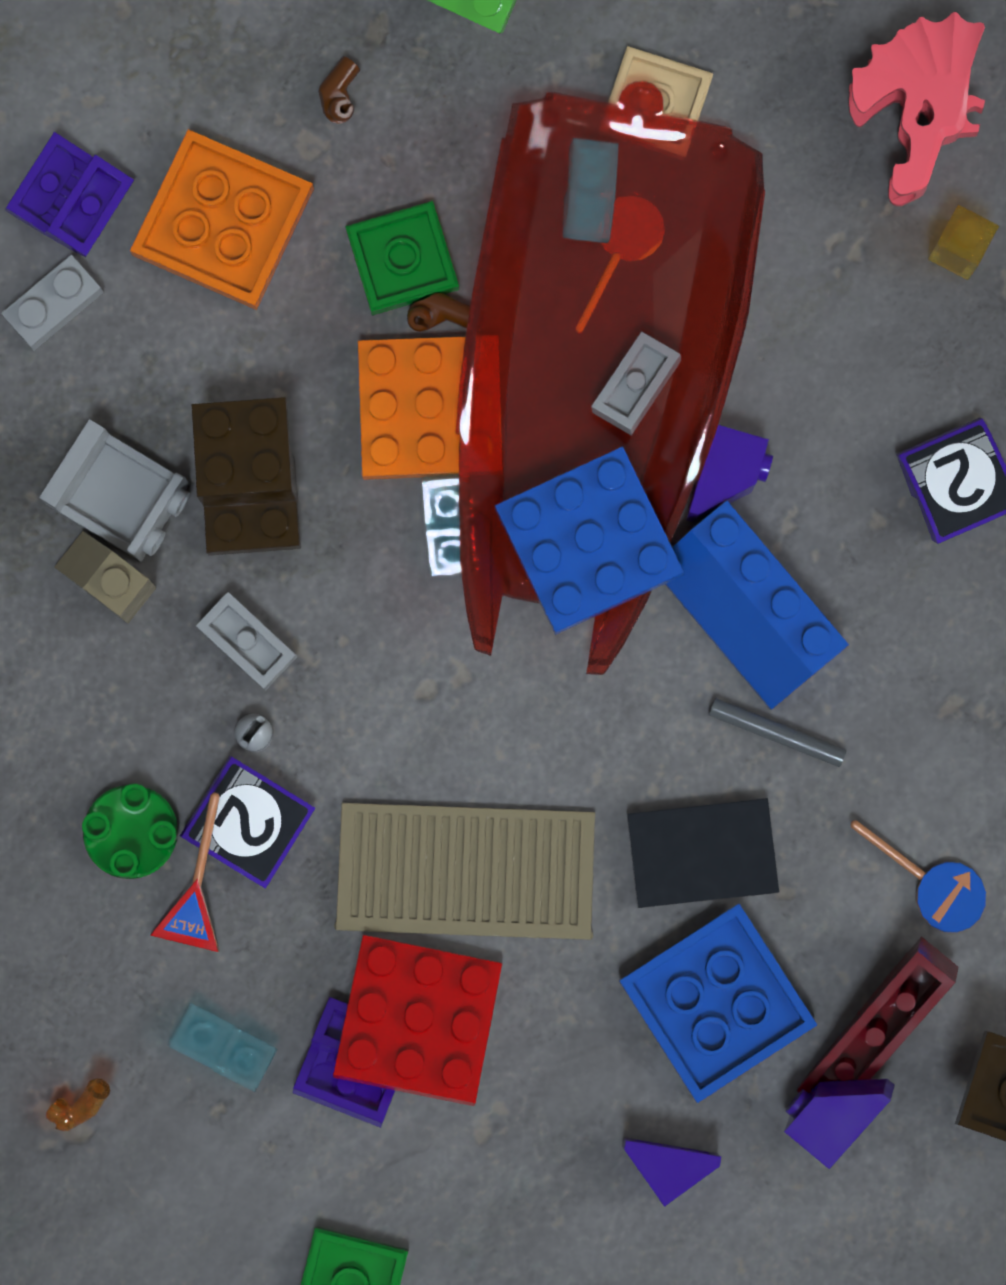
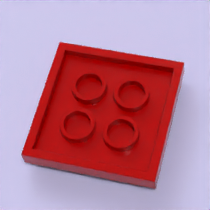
[333,935,502,1106]

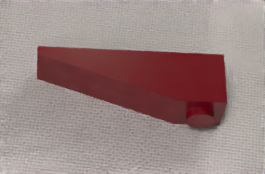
[796,936,959,1093]

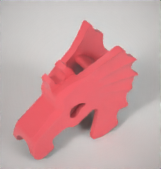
[849,12,985,206]

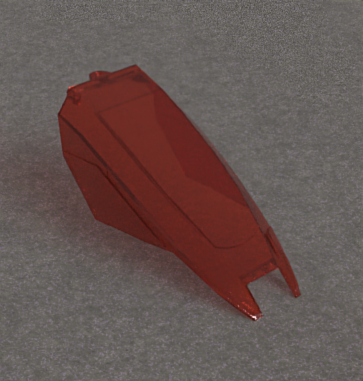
[455,80,765,675]

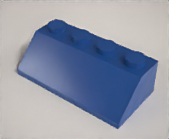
[665,501,849,710]

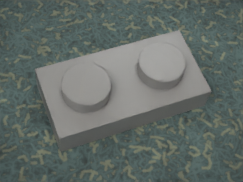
[1,254,104,351]
[591,331,681,436]
[196,592,297,691]

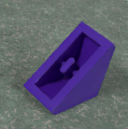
[622,1137,721,1207]

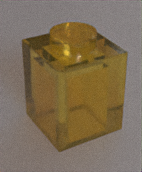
[928,205,999,280]

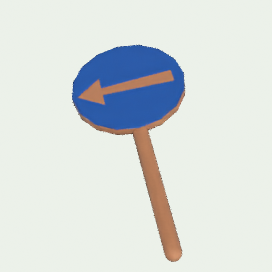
[851,820,986,932]

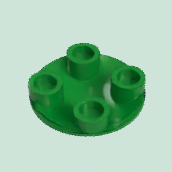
[82,784,178,879]

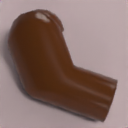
[318,56,360,124]
[407,293,476,332]

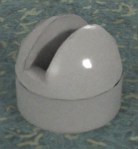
[235,714,273,752]

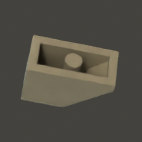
[54,531,157,624]

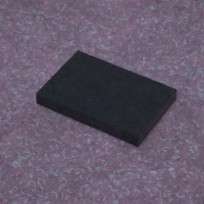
[627,798,779,908]

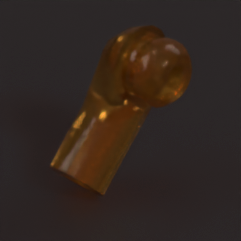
[46,1078,110,1131]

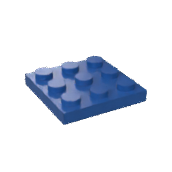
[495,446,684,635]
[619,904,817,1103]

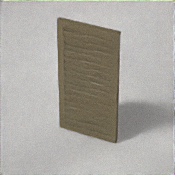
[334,803,595,940]

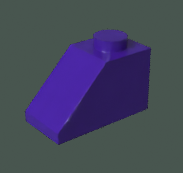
[686,424,773,523]
[784,1079,895,1169]

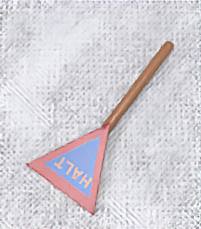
[150,792,220,952]

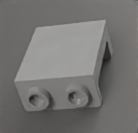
[39,419,190,563]

